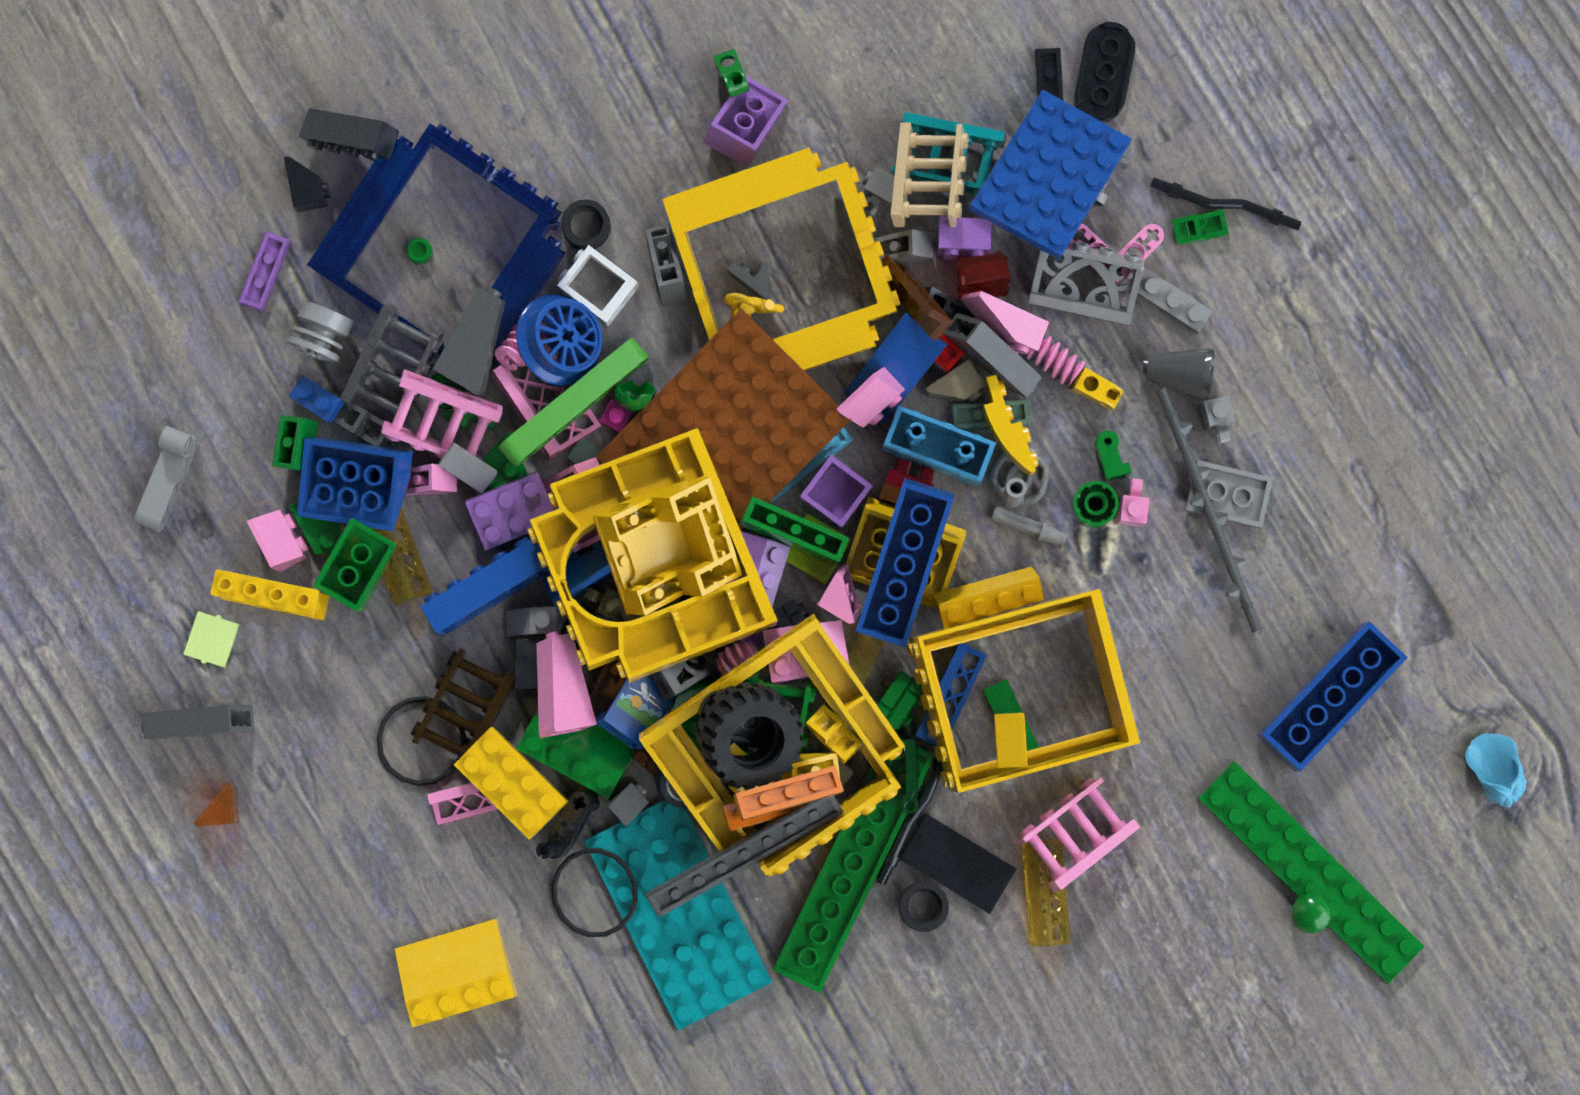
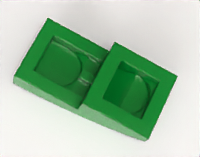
[1172,209,1229,245]
[441,410,500,432]

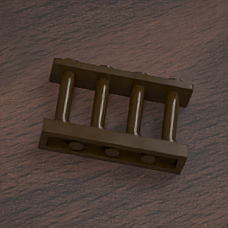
[410,648,515,759]

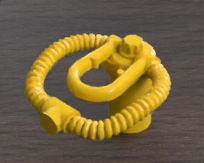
[724,293,785,319]

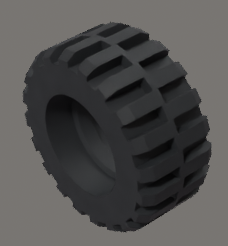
[696,682,804,790]

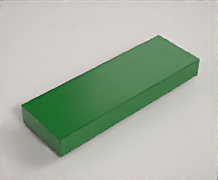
[983,679,1039,751]

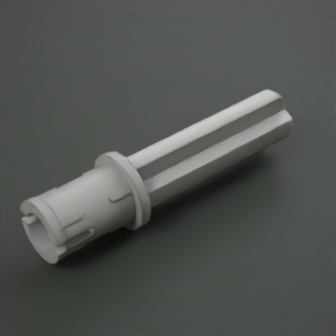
[992,506,1068,549]

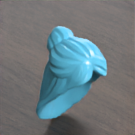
[1465,733,1527,807]

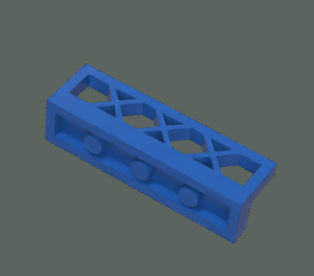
[914,643,987,746]

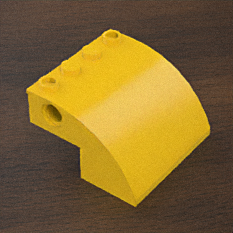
[593,477,742,616]

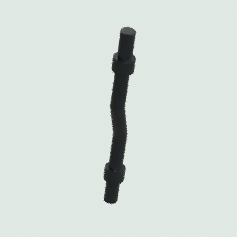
[1150,177,1302,231]
[876,744,956,885]

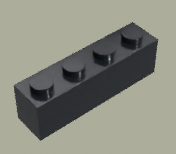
[299,108,399,161]

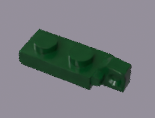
[900,740,918,813]

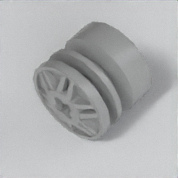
[286,301,354,363]

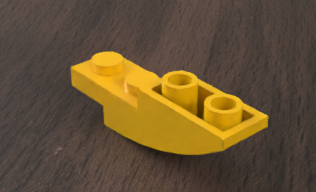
[982,375,1038,476]

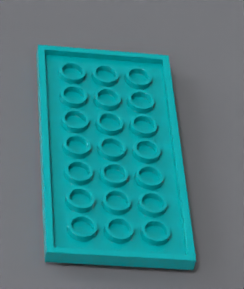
[584,800,772,1031]

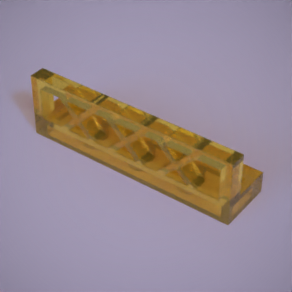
[371,508,433,607]
[1022,838,1070,946]

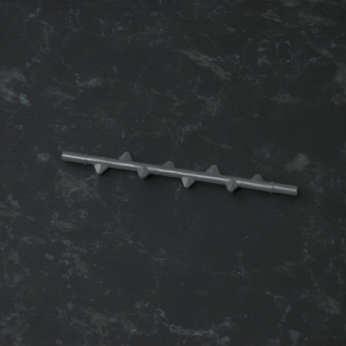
[1156,387,1262,633]

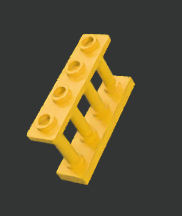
[210,569,330,621]

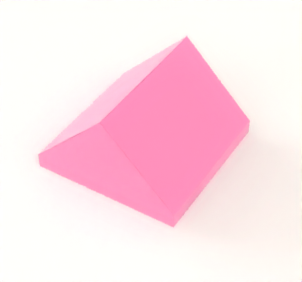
[817,563,861,624]

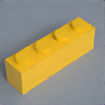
[932,567,1044,628]

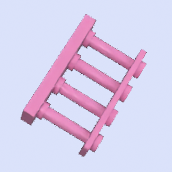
[381,369,502,460]
[1016,777,1140,893]

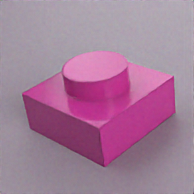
[599,399,635,433]

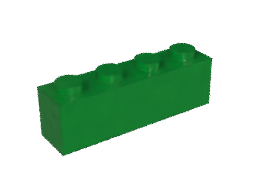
[739,496,849,566]

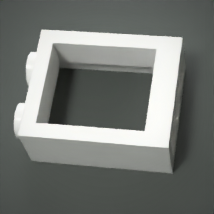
[557,245,639,327]

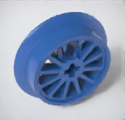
[516,295,602,386]

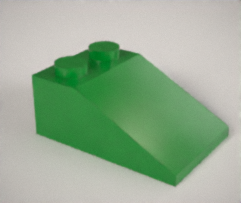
[313,518,397,612]

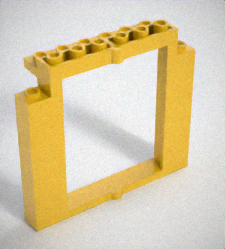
[662,148,901,371]
[639,614,905,877]

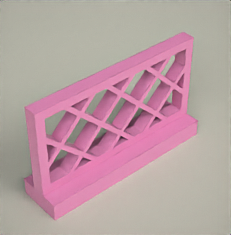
[492,344,601,461]

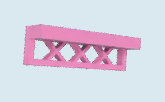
[427,783,498,825]

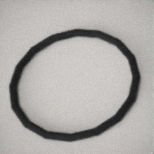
[376,696,466,786]
[551,848,638,937]

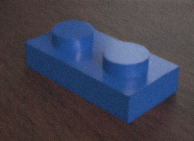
[288,375,345,424]

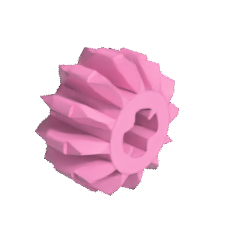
[716,641,758,676]

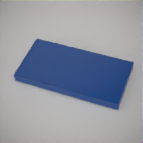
[844,311,948,425]

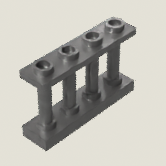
[340,304,444,423]

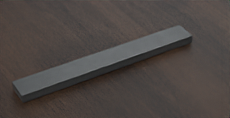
[646,795,844,917]

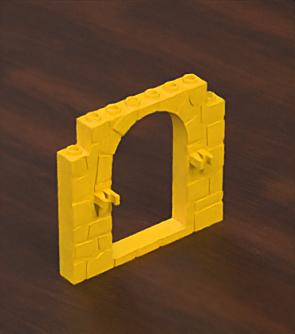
[527,428,778,683]

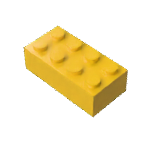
[454,727,569,840]

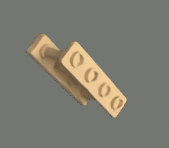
[891,123,969,227]

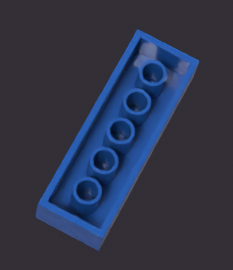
[855,478,955,648]
[420,537,575,637]
[1257,621,1408,772]

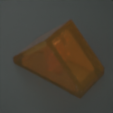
[193,783,240,827]

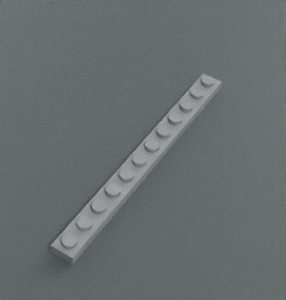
[944,146,1213,334]

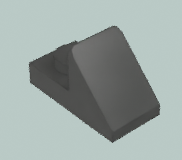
[727,262,771,300]

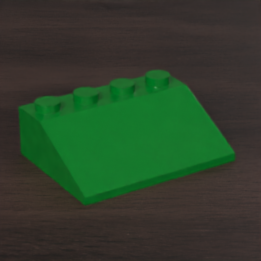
[516,711,637,799]

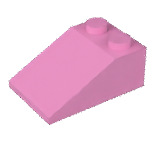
[961,291,1049,354]
[763,620,849,684]

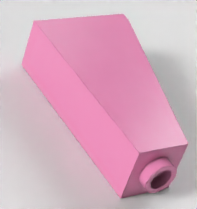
[537,631,597,738]

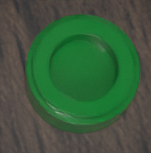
[406,238,433,265]

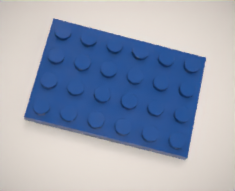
[969,89,1132,260]

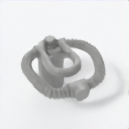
[990,447,1050,507]

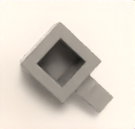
[862,166,895,218]
[1199,396,1235,445]

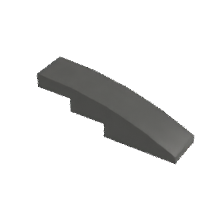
[327,389,416,453]

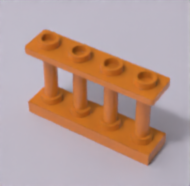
[722,765,844,831]

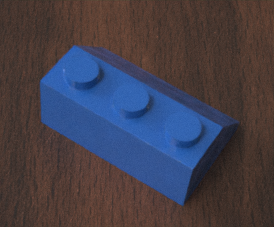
[541,541,613,608]

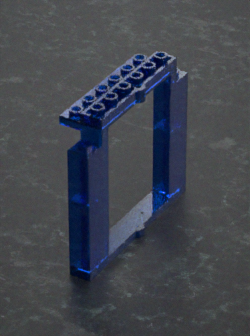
[307,123,566,366]

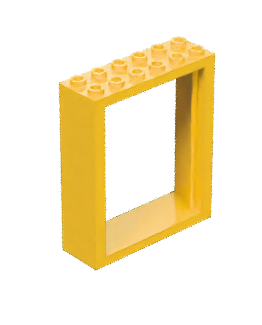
[907,589,1140,793]

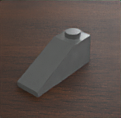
[645,224,688,306]

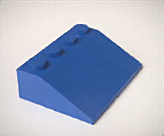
[297,437,413,531]

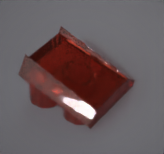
[956,250,1011,301]

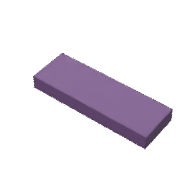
[238,231,291,313]

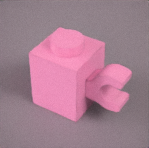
[1117,478,1149,527]

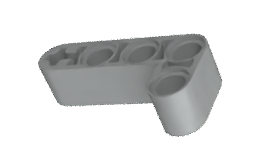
[134,426,198,532]

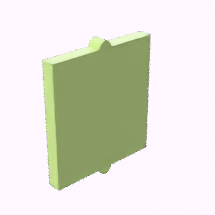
[183,611,240,668]

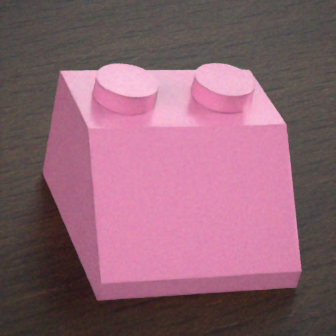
[837,367,905,428]
[247,510,308,572]

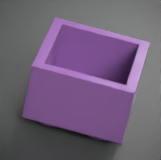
[936,217,992,264]
[800,455,873,530]

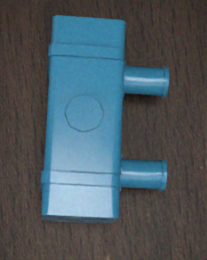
[882,406,996,487]

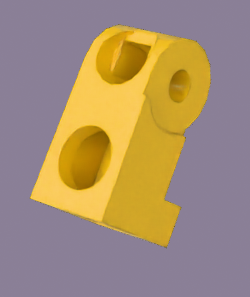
[1070,367,1124,410]

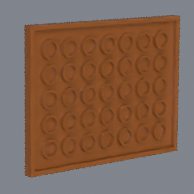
[596,309,852,531]

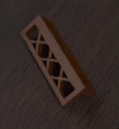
[881,255,953,341]

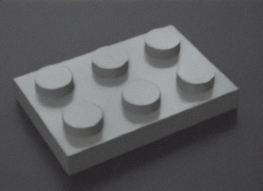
[1185,460,1273,529]

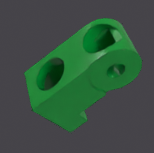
[713,49,750,98]
[1094,430,1132,482]

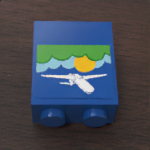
[595,675,676,750]

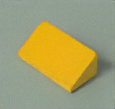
[994,713,1028,768]

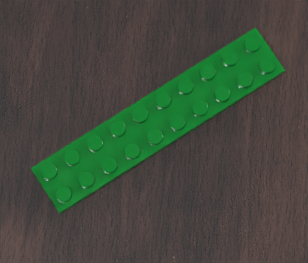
[773,739,935,993]
[1197,761,1425,984]

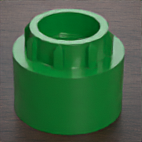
[1071,481,1119,528]

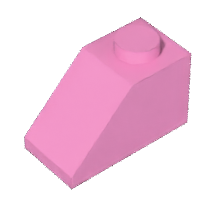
[405,464,458,496]

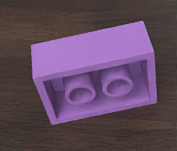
[465,470,555,551]

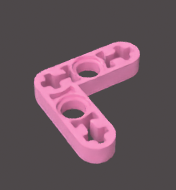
[1070,224,1164,285]

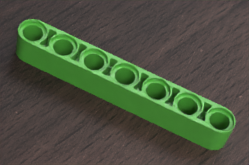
[498,338,650,468]

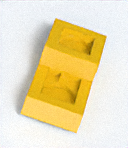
[806,705,863,764]

